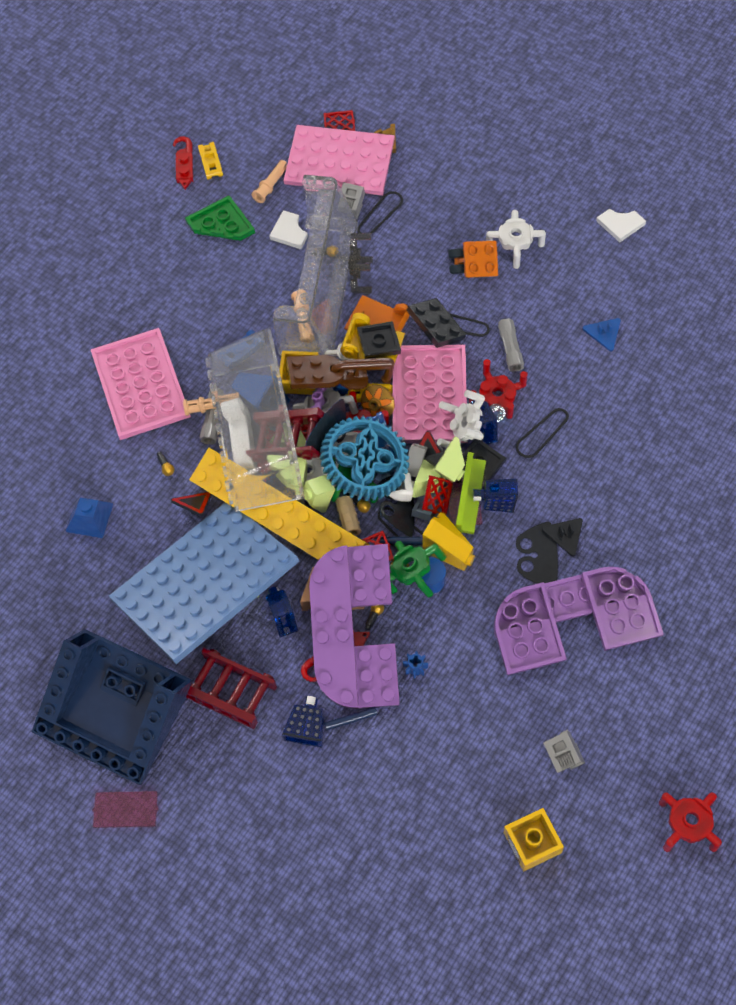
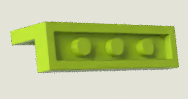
[456,452,486,535]

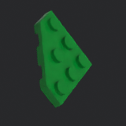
[185,195,255,241]

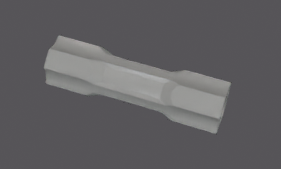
[498,318,524,372]
[200,389,225,445]

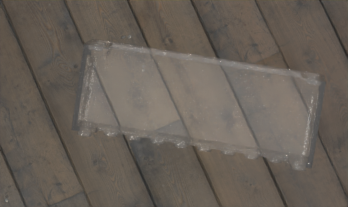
[273,175,358,357]
[205,328,305,512]

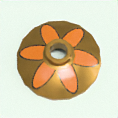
[361,385,395,417]

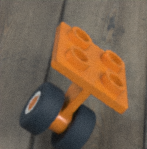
[448,241,498,278]

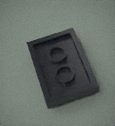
[406,298,466,348]

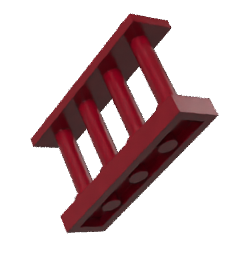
[246,407,325,464]
[186,648,277,729]

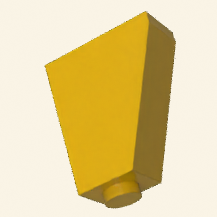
[423,512,475,571]

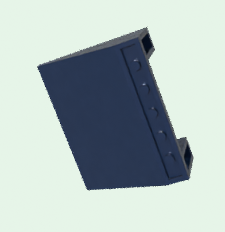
[31,629,193,785]

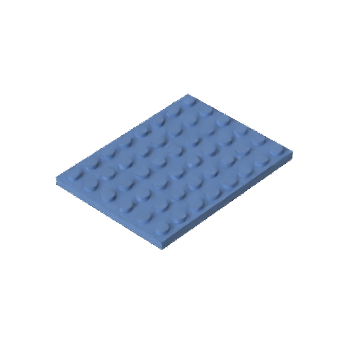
[109,502,300,664]

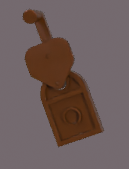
[286,355,394,390]

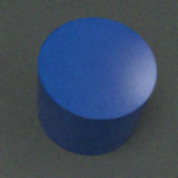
[419,557,446,594]

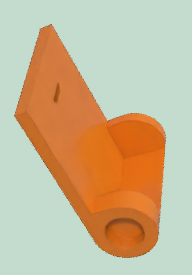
[344,295,410,332]

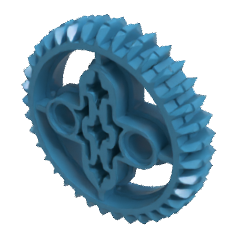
[320,415,410,501]

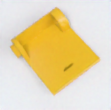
[340,313,405,365]

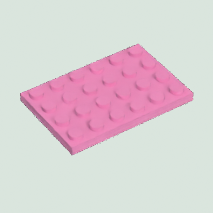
[284,125,395,196]
[91,328,191,440]
[392,345,468,443]

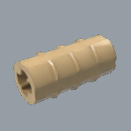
[335,496,361,536]

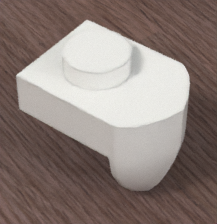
[389,473,414,502]

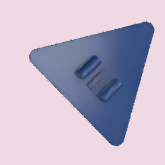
[583,318,621,352]

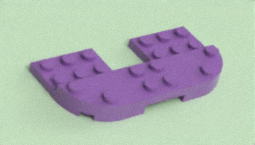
[309,544,400,709]
[494,567,664,675]

